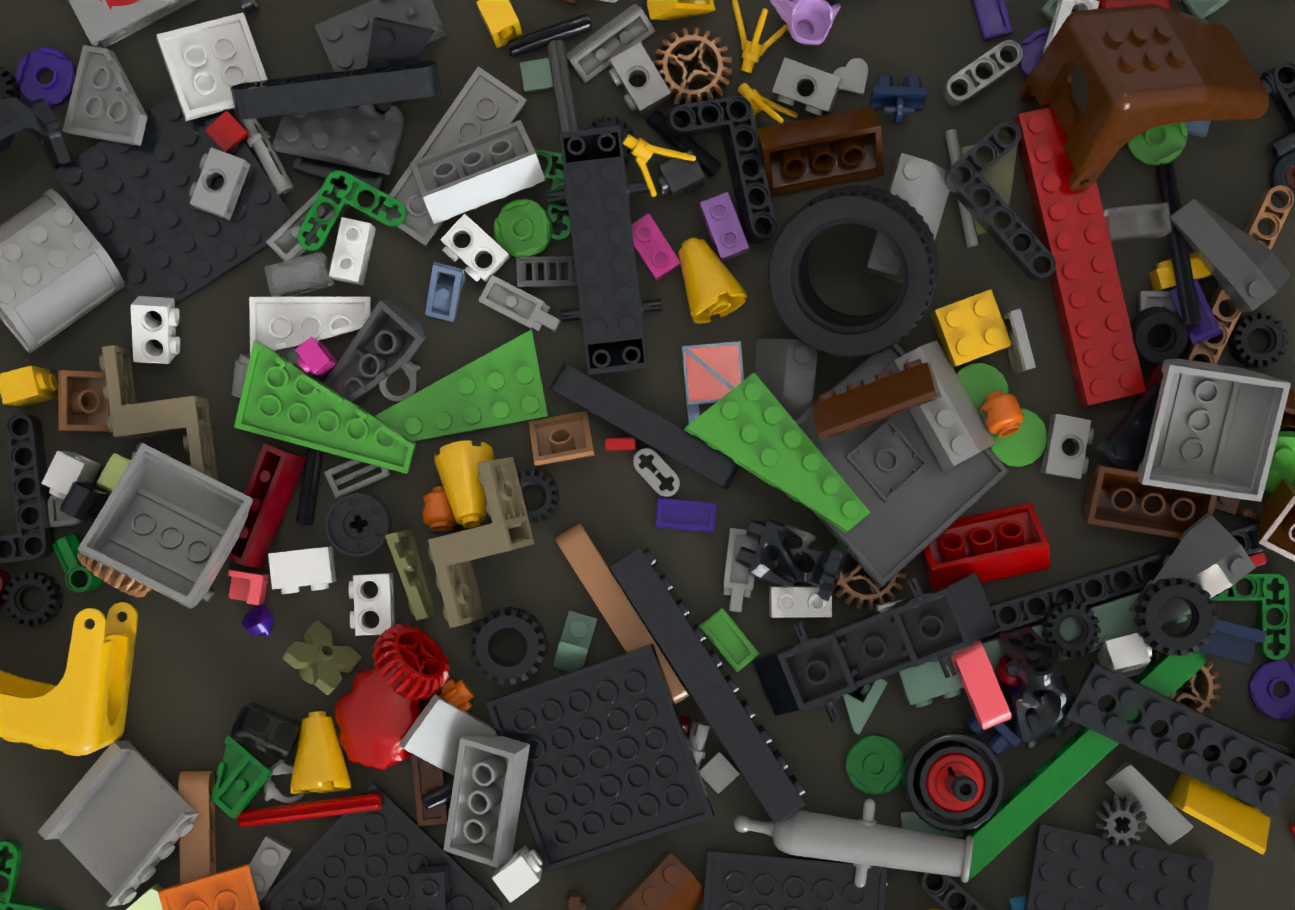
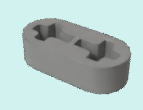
[633,448,680,497]

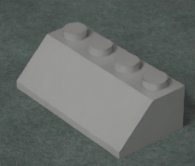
[410,120,546,224]
[863,153,950,283]
[886,340,996,472]
[443,736,530,868]

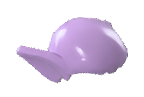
[770,0,841,45]

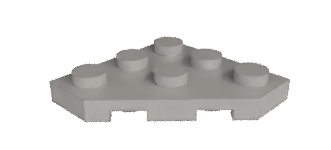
[63,45,148,146]

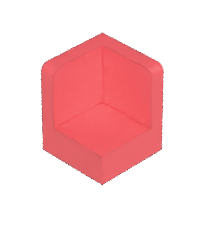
[227,569,269,605]

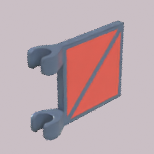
[682,341,744,424]

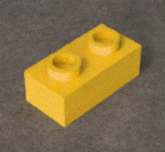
[1149,252,1212,291]

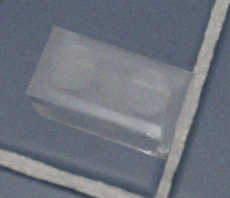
[1103,203,1171,242]
[264,251,335,297]

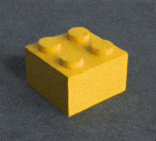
[930,289,1012,368]

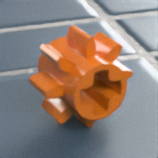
[439,678,475,712]

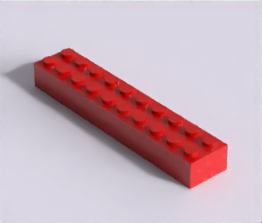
[1012,101,1146,407]

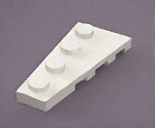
[249,297,371,355]

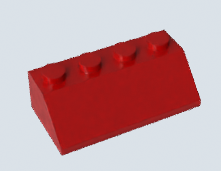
[921,502,1050,589]

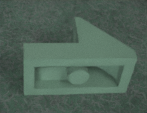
[553,610,598,672]
[841,678,888,734]

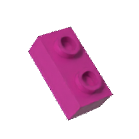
[632,213,681,281]
[295,337,338,377]

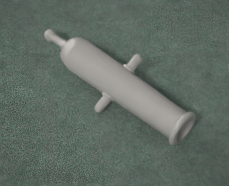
[733,799,973,888]

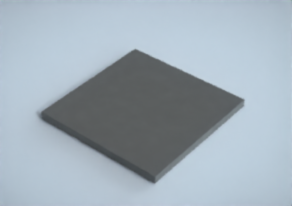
[795,343,1009,588]

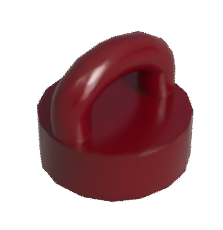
[994,655,1021,686]

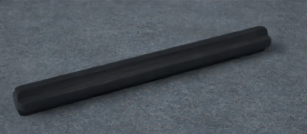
[1156,162,1201,329]

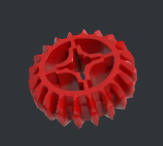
[371,623,450,701]

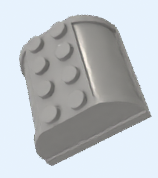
[0,189,125,354]
[1137,359,1291,502]
[78,443,253,609]

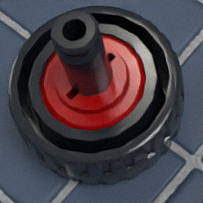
[901,729,1005,832]

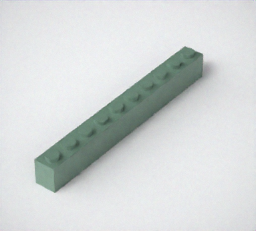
[897,587,1191,708]

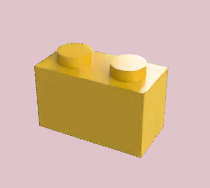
[476,0,523,48]
[0,366,58,407]

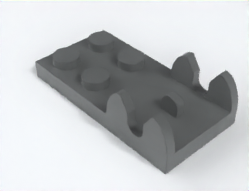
[314,0,447,72]
[273,104,405,175]

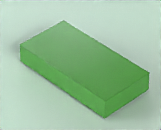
[699,607,760,672]

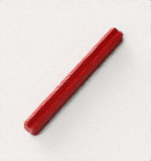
[238,793,382,827]

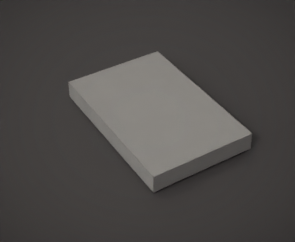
[399,694,497,776]

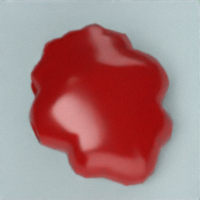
[335,667,422,770]

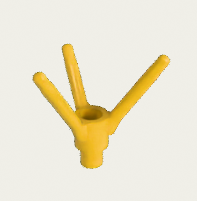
[731,0,788,73]
[738,83,798,125]
[622,134,696,197]

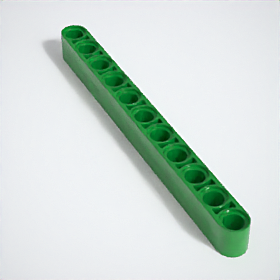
[962,651,1207,880]

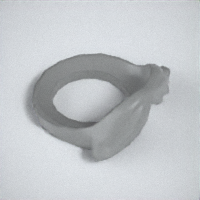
[379,361,421,402]
[263,759,305,804]

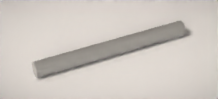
[945,129,978,248]

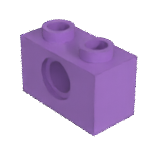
[699,192,749,262]

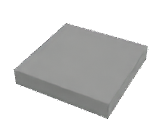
[1001,309,1036,374]

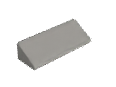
[566,4,656,83]
[266,183,351,265]
[1105,761,1194,845]

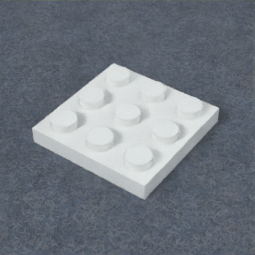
[156,13,268,121]

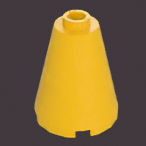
[678,237,747,324]
[434,440,494,528]
[290,711,351,794]

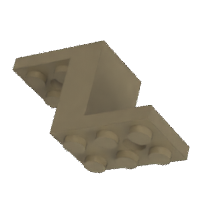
[99,345,219,481]
[428,457,535,628]

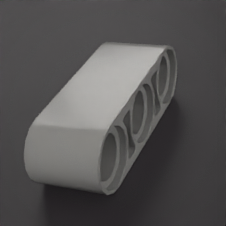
[942,40,1023,106]

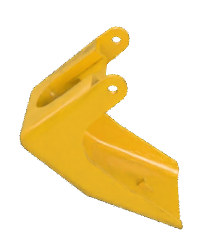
[0,602,138,756]

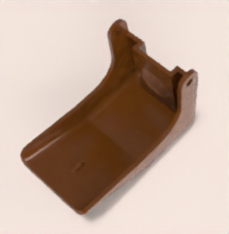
[1019,4,1269,192]

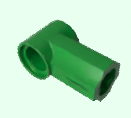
[52,533,102,593]

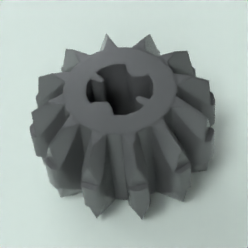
[1096,794,1148,847]

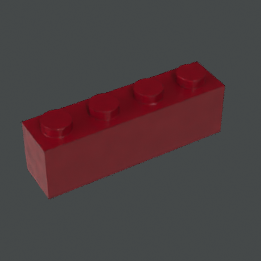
[227,443,306,568]

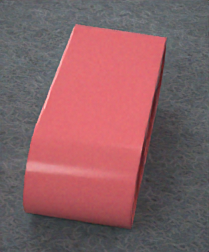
[951,640,1012,730]

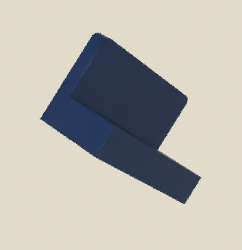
[1199,619,1267,664]

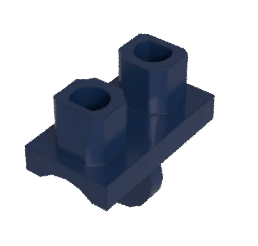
[870,75,927,123]
[965,703,1021,755]

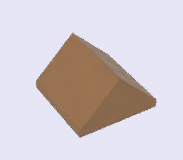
[58,370,110,432]
[529,411,595,466]

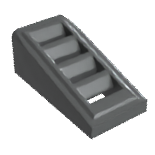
[516,256,578,289]

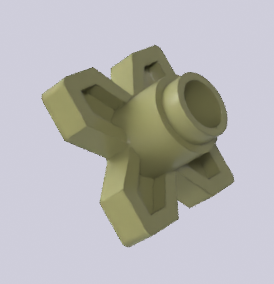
[282,620,362,695]

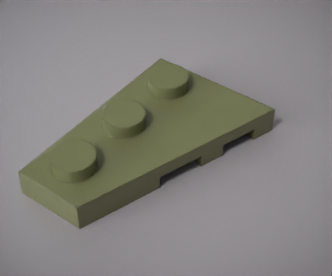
[960,138,1018,236]
[385,529,436,621]

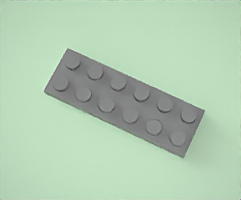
[377,66,528,247]

